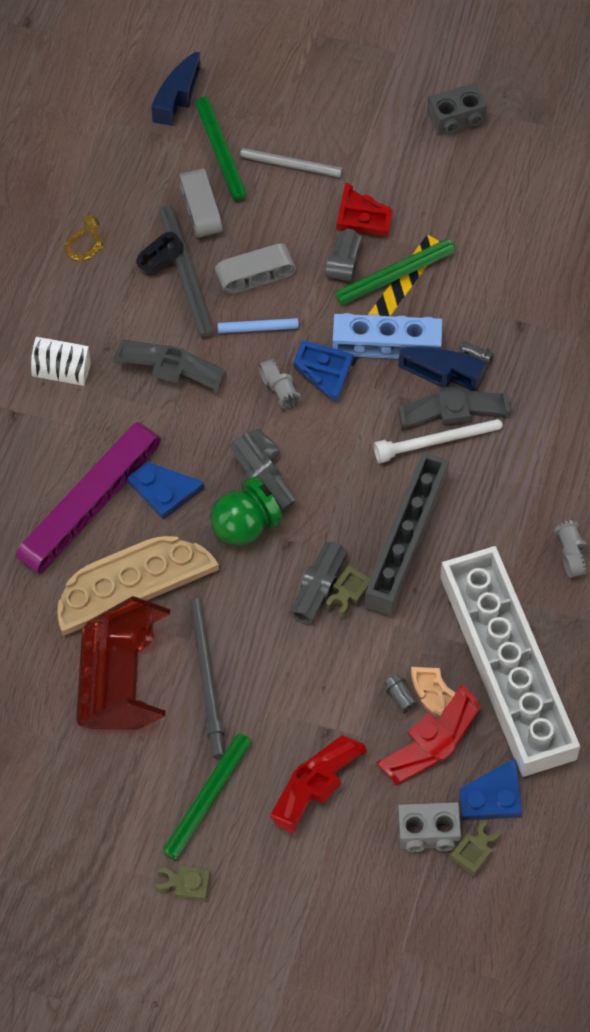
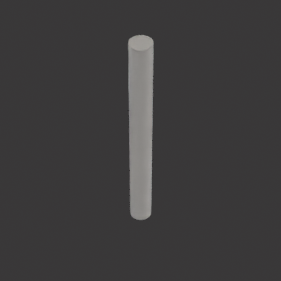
[240,148,343,178]

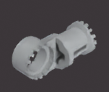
[258,359,302,410]
[554,520,587,578]

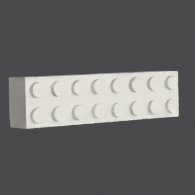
[440,546,580,777]

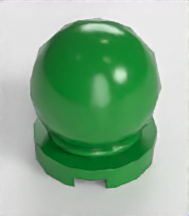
[210,476,283,546]

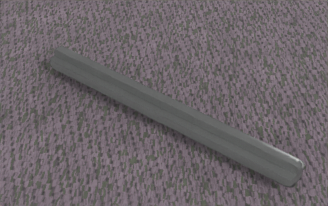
[159,205,213,338]

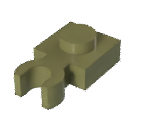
[326,566,371,618]
[450,820,500,876]
[155,866,210,902]

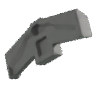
[113,340,225,394]
[398,386,511,431]

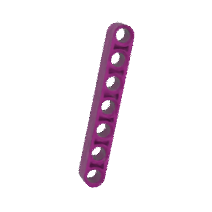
[16,422,161,574]

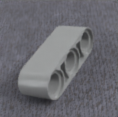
[178,168,223,238]
[215,243,296,294]

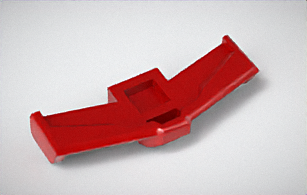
[376,684,481,785]
[270,735,367,834]

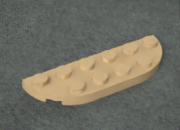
[57,536,219,636]

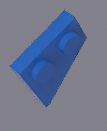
[294,340,353,402]
[127,462,204,519]
[459,760,522,821]

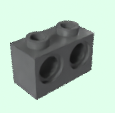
[427,83,487,135]

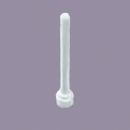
[374,419,503,464]

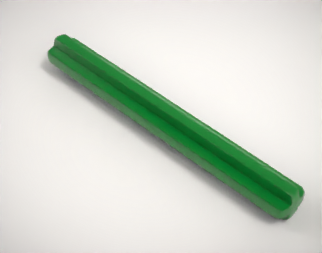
[196,96,246,202]
[336,239,455,305]
[163,733,251,860]

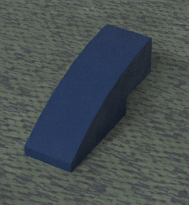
[151,52,201,126]
[398,348,487,391]

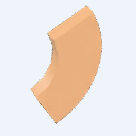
[411,667,456,718]

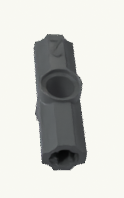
[229,432,297,512]
[290,541,347,625]

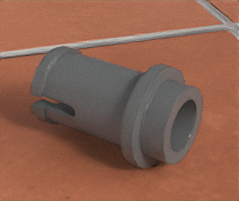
[458,341,494,368]
[384,674,418,713]

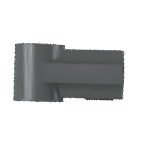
[325,229,361,282]

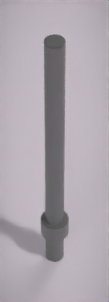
[190,598,225,759]

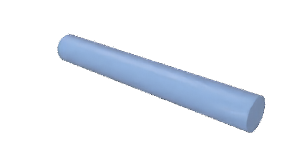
[218,318,299,334]

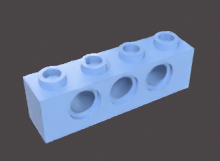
[332,313,442,359]

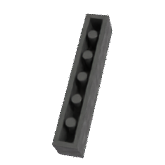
[365,452,449,617]

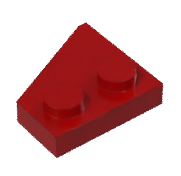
[336,183,393,237]

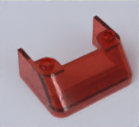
[76,596,170,730]

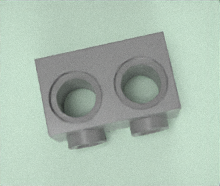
[397,802,461,852]

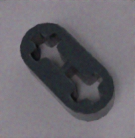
[136,232,184,276]

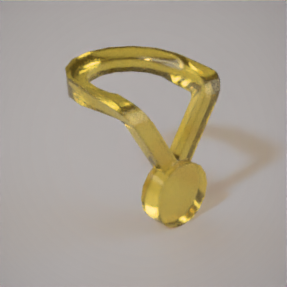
[65,213,103,261]

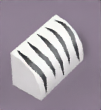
[31,337,91,386]

